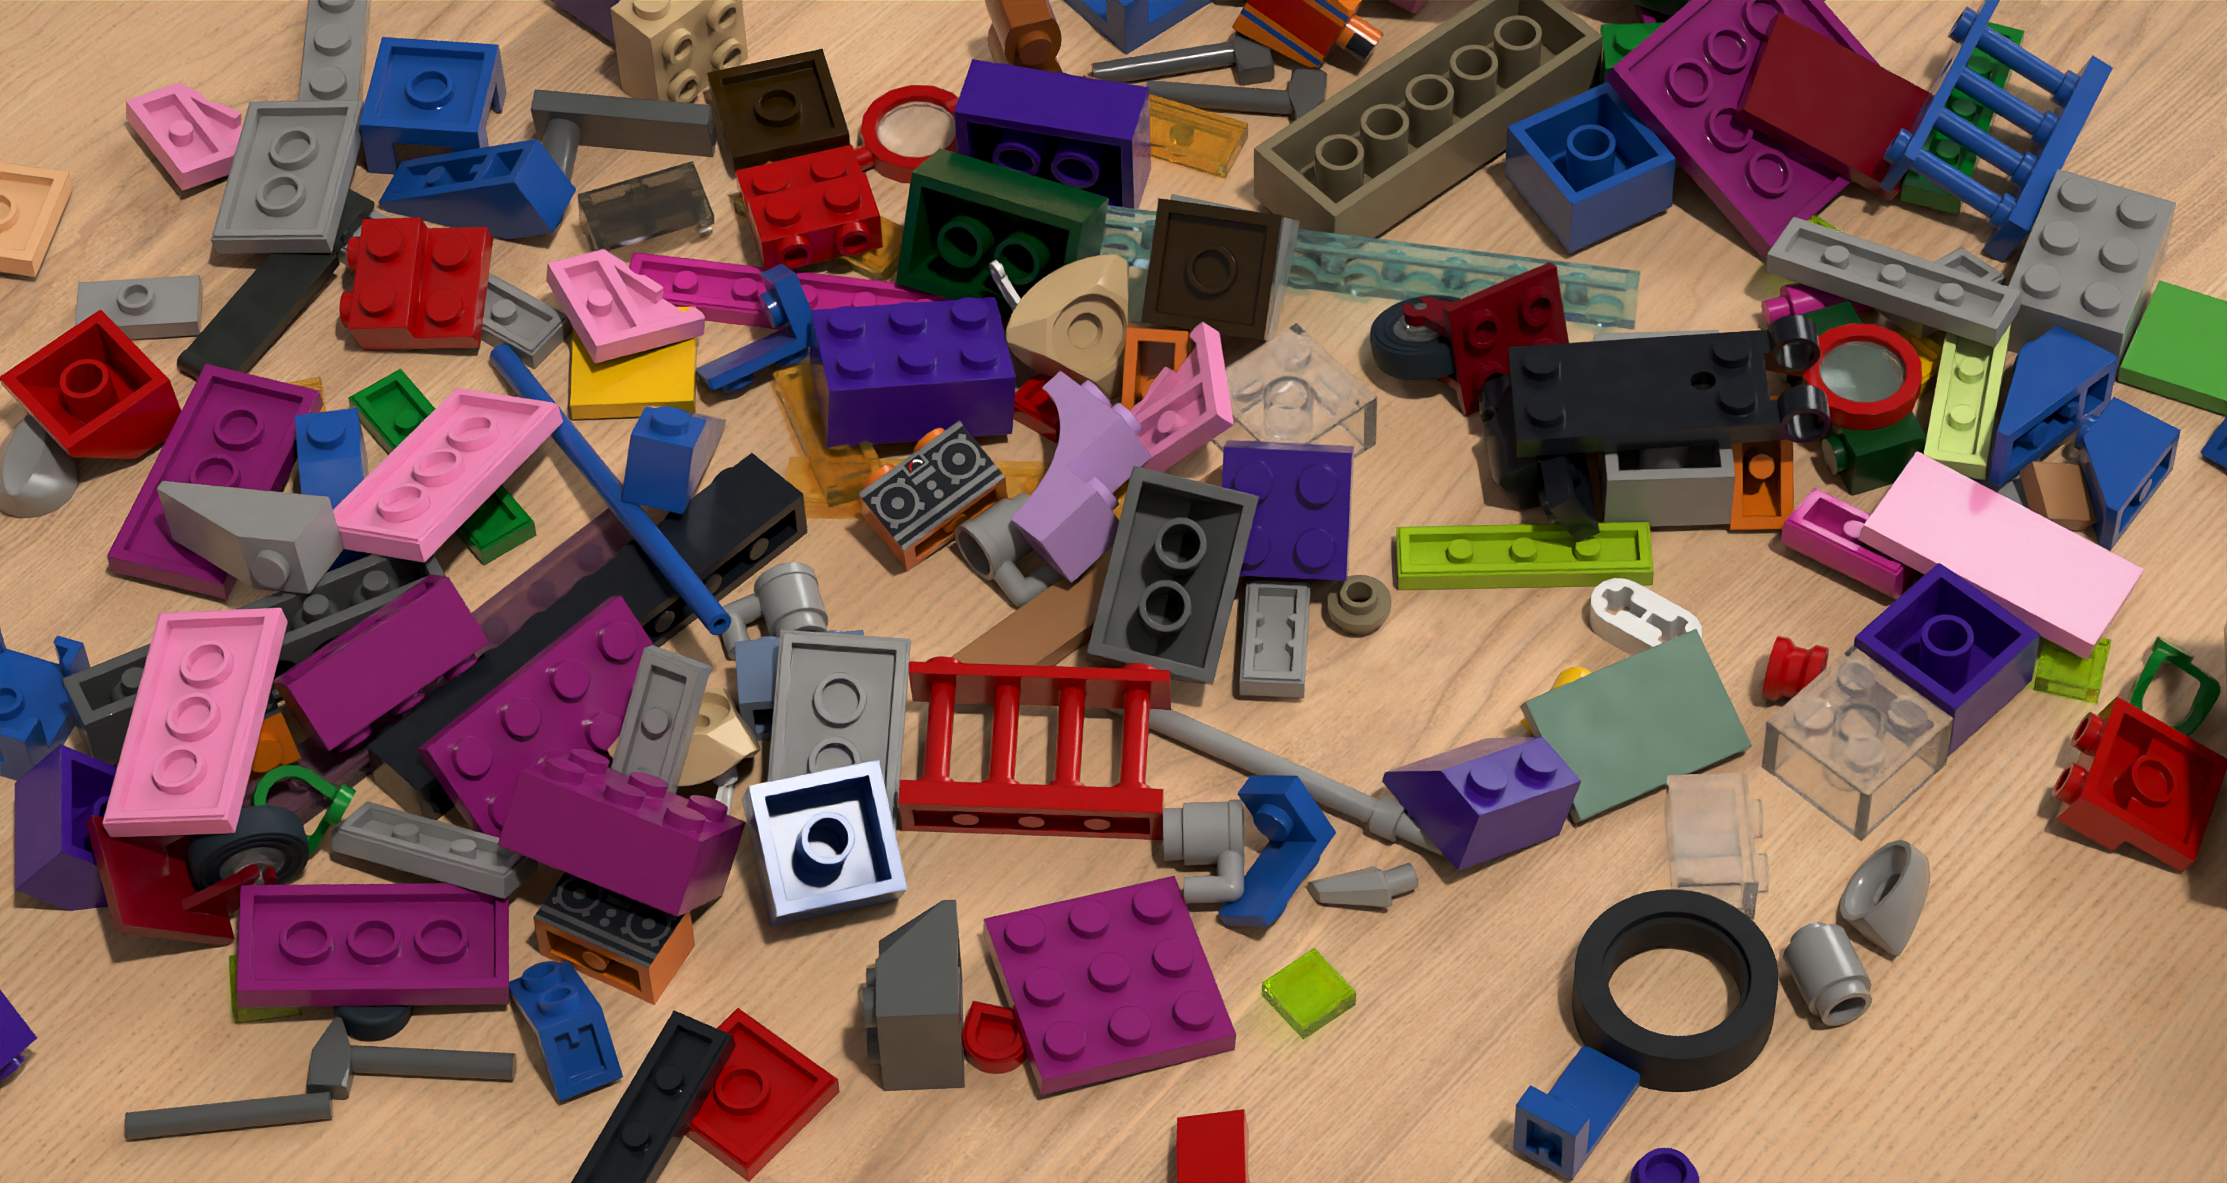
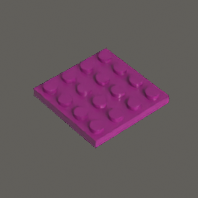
[1603,0,1880,259]

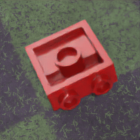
[735,145,883,271]
[339,217,493,350]
[2052,696,2227,872]

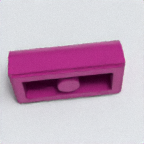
[1781,488,1917,599]

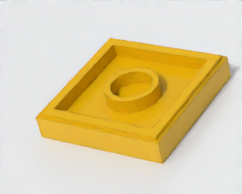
[570,306,697,420]

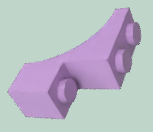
[1010,371,1152,583]

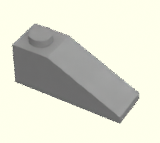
[157,481,344,594]

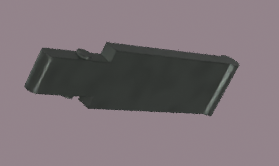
[177,189,375,379]

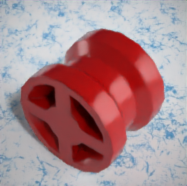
[1762,635,1829,710]

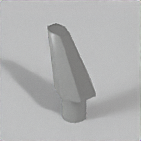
[1307,863,1418,907]

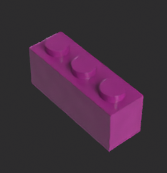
[273,574,489,752]

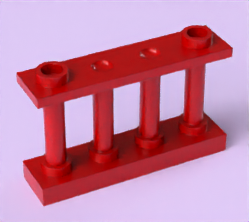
[898,656,1172,840]

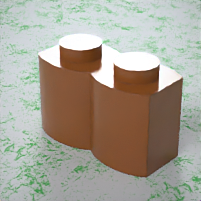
[985,0,1063,73]

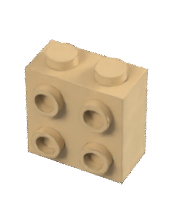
[610,0,748,103]

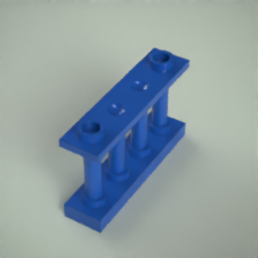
[1879,0,2113,263]

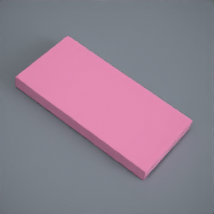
[333,388,563,563]
[1858,451,2144,660]
[102,608,288,837]

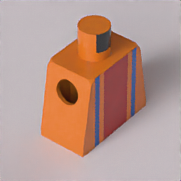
[1232,0,1383,68]

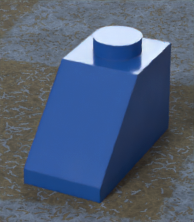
[2074,397,2181,551]

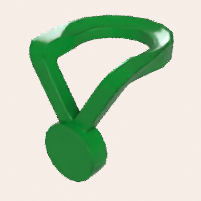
[2128,636,2221,736]
[251,765,356,854]

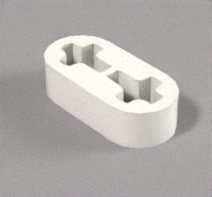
[1590,578,1702,656]

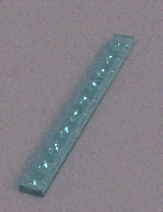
[1100,206,1640,329]

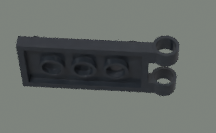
[1508,315,1831,458]

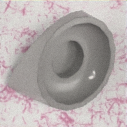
[0,414,79,518]
[1840,840,1930,956]

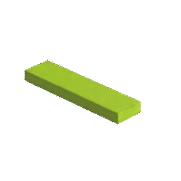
[1396,522,1654,590]

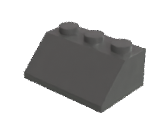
[1086,466,1259,685]

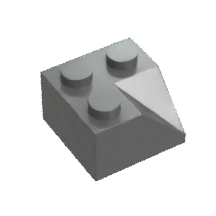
[863,900,965,1091]

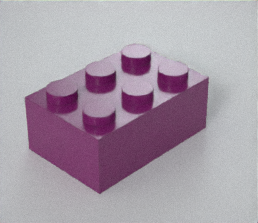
[497,749,746,917]

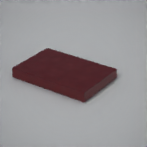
[1734,12,1929,200]

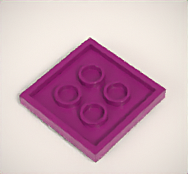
[983,876,1236,1095]

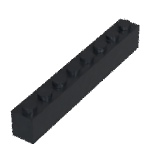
[367,453,808,821]

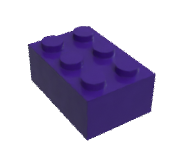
[954,59,1151,221]
[810,297,1016,448]

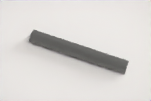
[125,1091,333,1140]

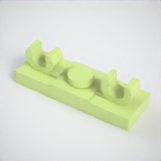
[1924,324,2011,480]

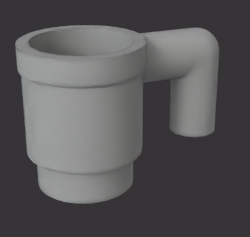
[955,493,1063,608]
[722,562,829,660]
[1163,799,1245,903]

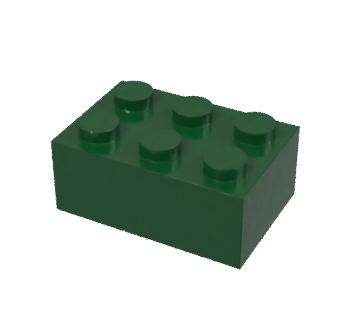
[896,148,1109,318]

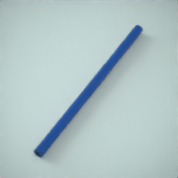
[489,344,731,635]

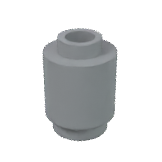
[1783,922,1872,1026]

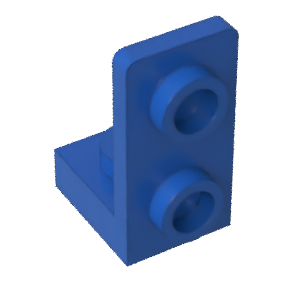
[696,264,811,392]
[1218,775,1336,927]
[509,961,623,1101]
[1513,1046,1640,1180]

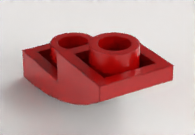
[1177,1109,1250,1183]

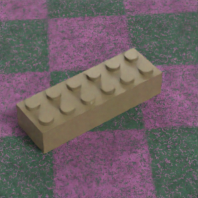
[1254,0,1603,265]

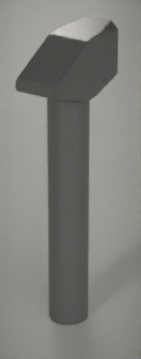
[1091,31,1275,86]
[1146,69,1328,122]
[306,1017,517,1100]

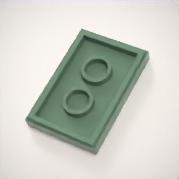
[1520,629,1752,825]

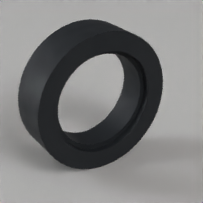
[1572,889,1779,1092]

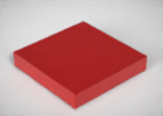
[684,1008,840,1182]

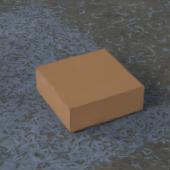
[2019,461,2097,531]

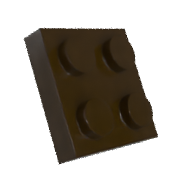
[707,49,850,174]
[1141,198,1284,340]

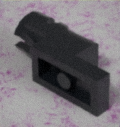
[1477,374,1600,542]

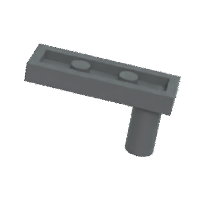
[530,89,717,182]

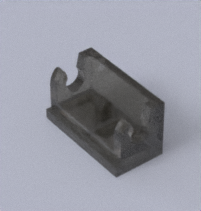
[578,161,714,253]

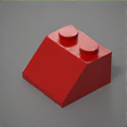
[0,309,181,459]

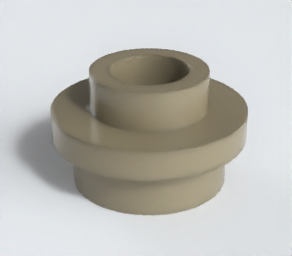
[1327,575,1391,636]

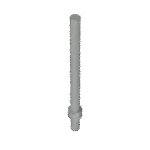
[1105,708,1445,856]

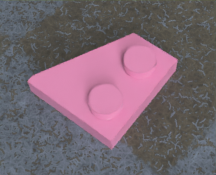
[126,83,243,191]
[546,249,705,363]
[1128,322,1234,480]

